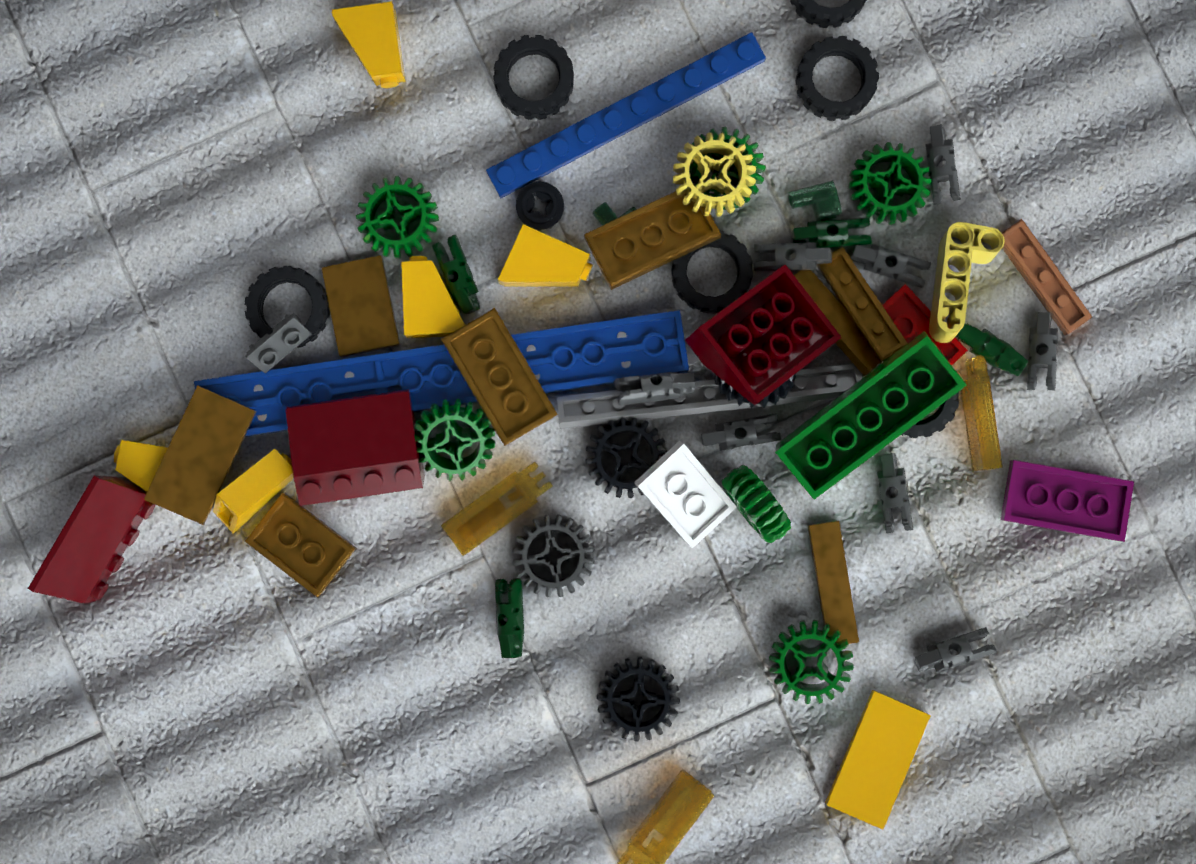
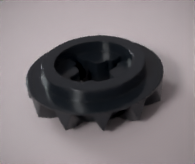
[516,182,564,231]

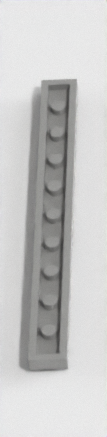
[556,364,862,429]

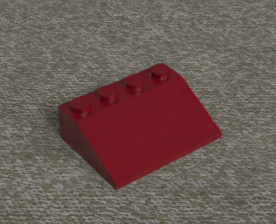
[685,264,842,405]
[286,389,425,506]
[27,475,155,604]

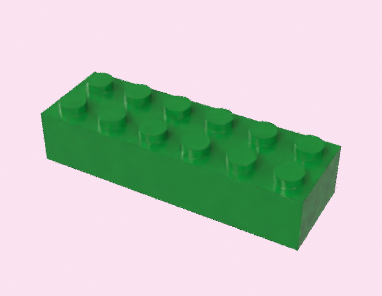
[775,331,967,500]

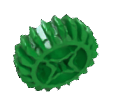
[689,127,766,210]
[848,142,932,225]
[356,176,439,259]
[415,398,496,482]
[722,465,791,543]
[769,620,854,704]

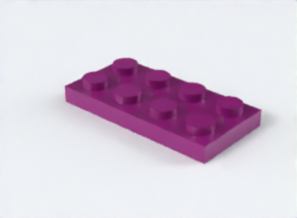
[1000,460,1134,542]

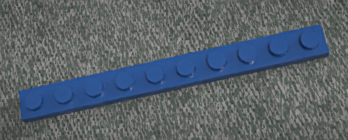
[486,32,766,199]

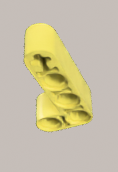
[929,222,1005,343]

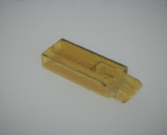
[961,355,1003,471]
[441,462,553,556]
[617,769,714,864]

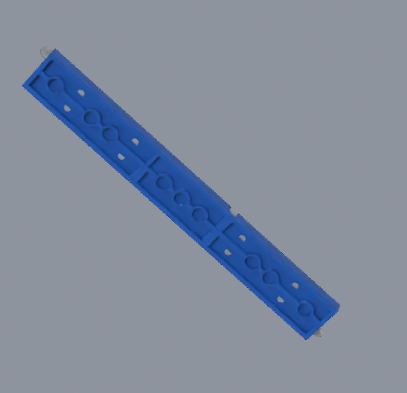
[187,310,699,437]

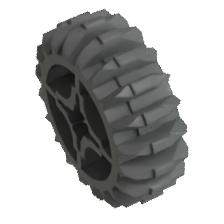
[512,514,595,597]

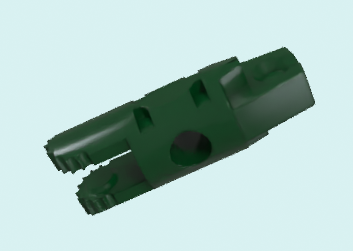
[792,217,872,248]
[432,234,480,314]
[955,323,1028,376]
[495,578,525,658]

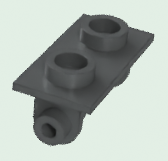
[245,313,312,373]

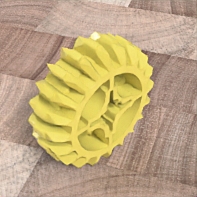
[672,132,756,217]

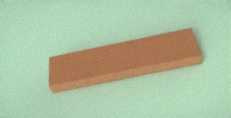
[1002,219,1092,335]

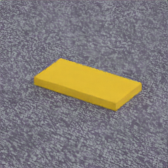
[825,690,931,830]

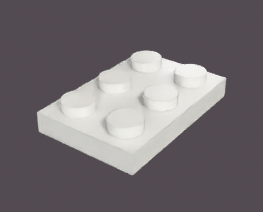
[634,441,737,548]

